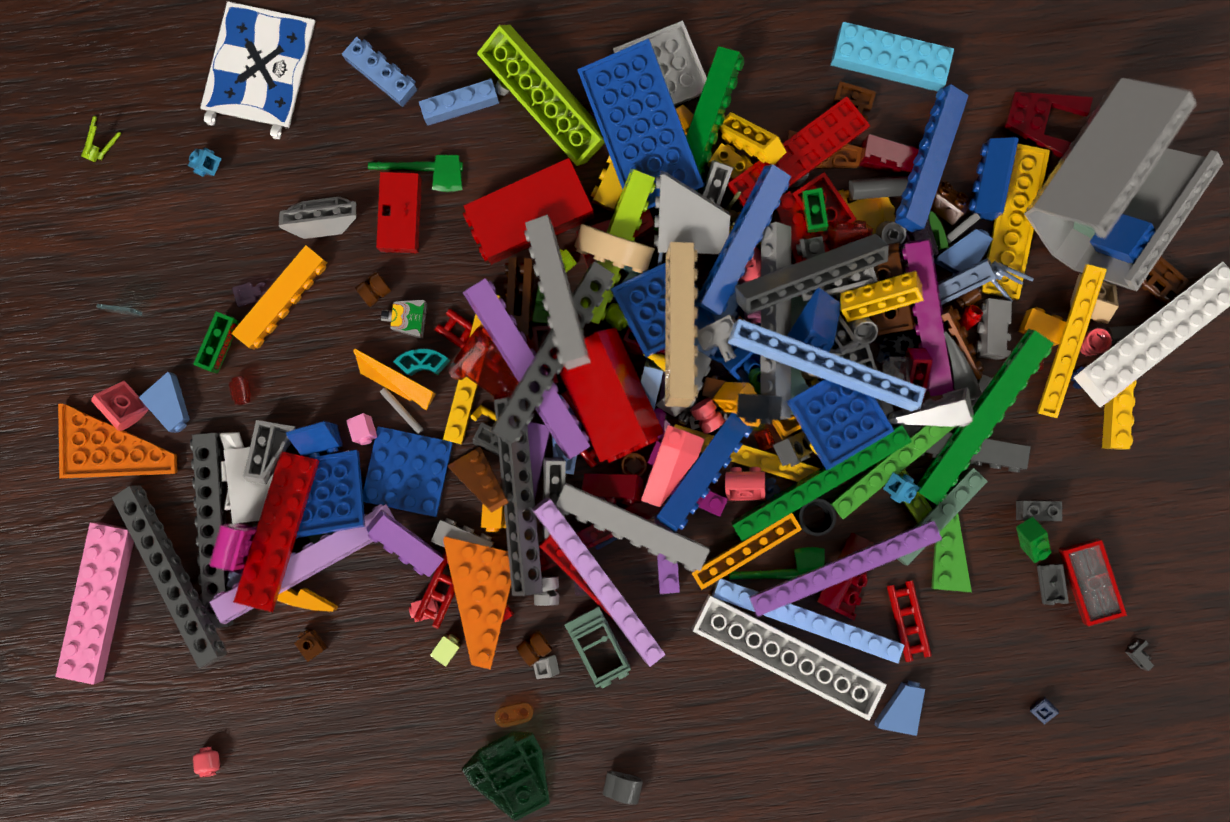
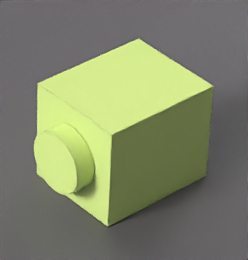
[430,634,461,666]

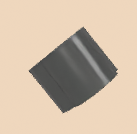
[603,771,643,804]

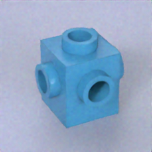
[188,147,221,177]
[883,473,920,504]

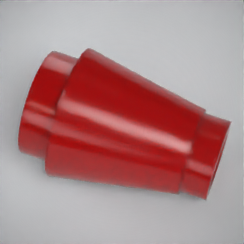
[959,305,983,331]

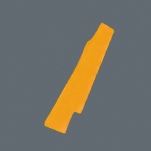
[353,349,436,410]

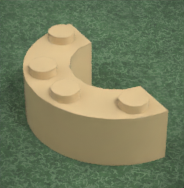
[574,224,655,273]

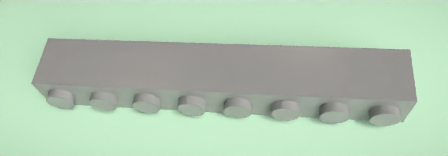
[524,215,590,370]
[555,483,710,572]

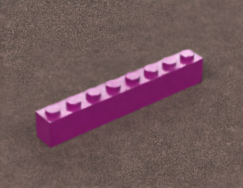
[902,238,955,396]

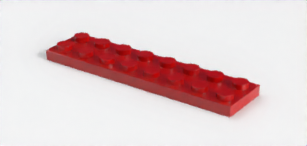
[727,96,870,207]
[233,451,319,612]

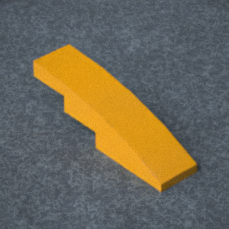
[277,588,339,612]

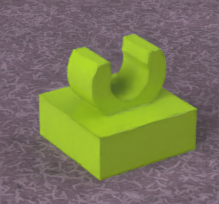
[560,249,577,272]

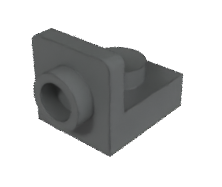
[796,236,825,260]
[1125,639,1154,671]

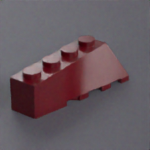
[817,533,875,621]

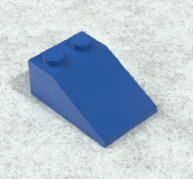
[787,288,841,352]
[721,347,761,391]
[286,422,343,458]

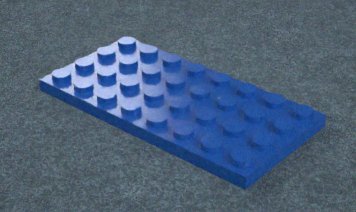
[577,38,705,212]

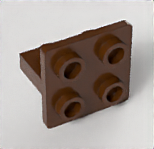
[931,180,970,225]

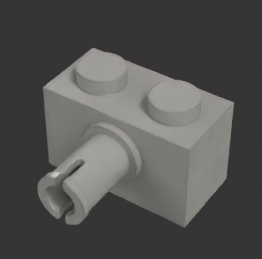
[697,314,737,362]

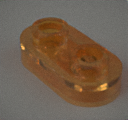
[495,702,533,727]

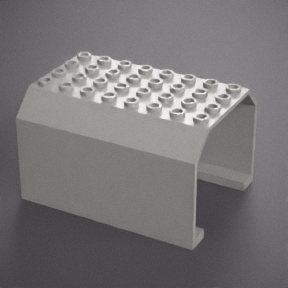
[1024,78,1223,291]

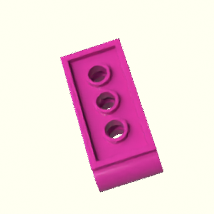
[210,523,257,571]

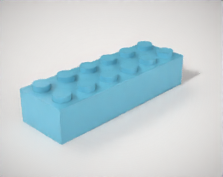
[831,22,954,91]

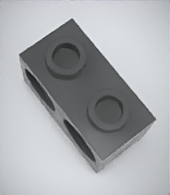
[773,431,813,467]
[1016,501,1062,521]

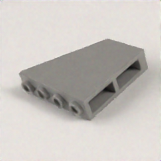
[654,171,730,254]

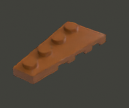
[786,130,862,168]

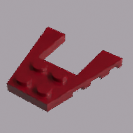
[1005,92,1093,158]

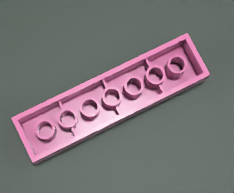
[56,522,134,685]

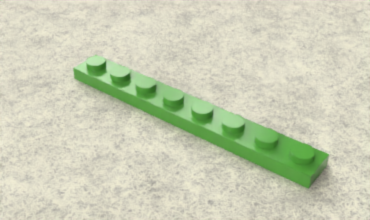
[830,425,956,519]

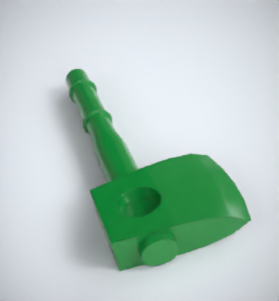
[368,155,463,192]
[729,547,825,580]

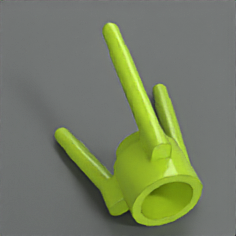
[81,116,121,163]

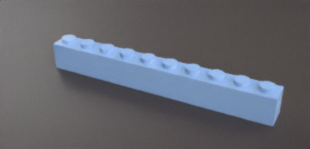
[728,319,926,411]
[712,578,904,663]

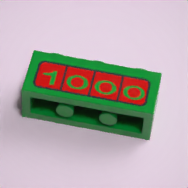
[193,311,240,374]

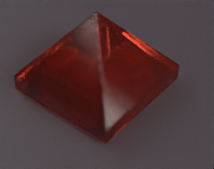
[754,428,775,451]

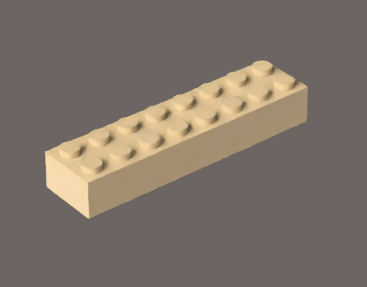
[665,242,698,407]

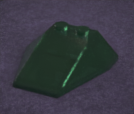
[462,731,550,821]

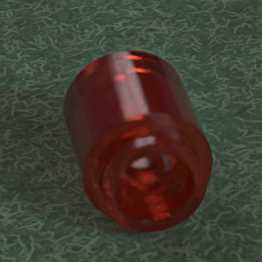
[228,376,252,405]

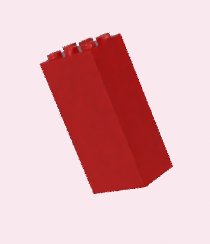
[463,158,594,265]
[552,328,664,463]

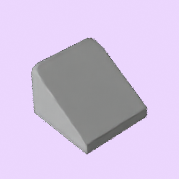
[533,655,559,679]

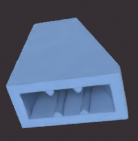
[934,229,993,274]
[641,358,663,410]
[139,372,190,433]
[874,681,925,736]

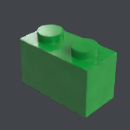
[802,188,828,233]
[1016,517,1051,563]

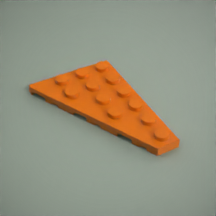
[58,404,177,479]
[443,536,511,669]

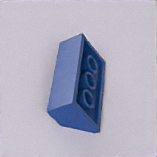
[969,137,1019,221]

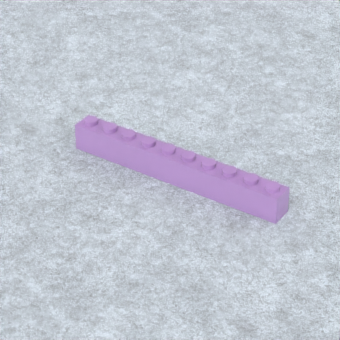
[531,497,665,667]
[210,504,395,624]

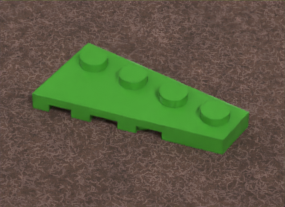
[931,513,972,592]

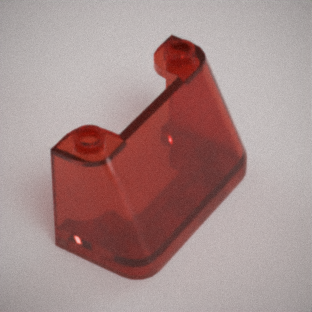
[448,325,519,405]

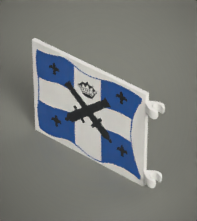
[200,1,315,139]

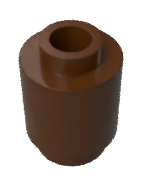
[952,287,982,311]

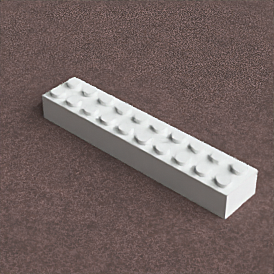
[1074,262,1230,407]
[692,594,886,720]

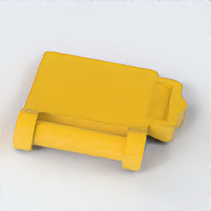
[838,189,896,237]

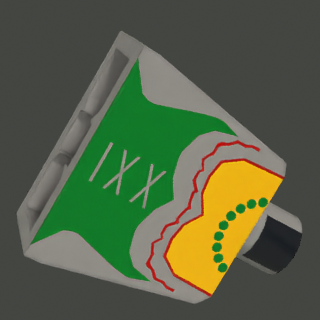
[381,300,427,339]

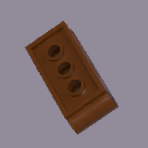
[871,242,916,335]
[504,257,534,343]

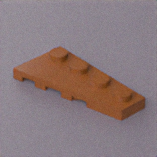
[941,305,984,380]
[448,447,509,513]

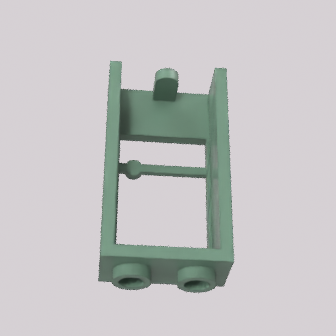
[564,606,631,688]

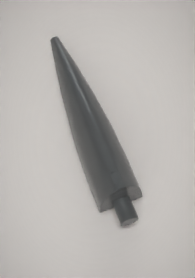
[944,331,982,400]

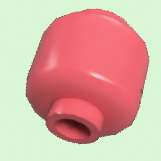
[193,747,220,777]

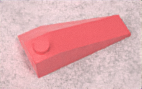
[641,425,704,507]

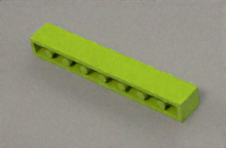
[580,169,656,324]

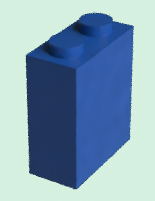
[1090,214,1156,265]

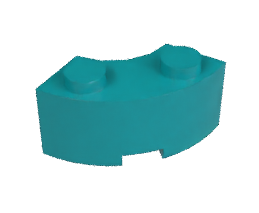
[393,349,451,376]

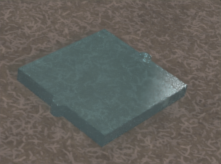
[96,304,142,316]

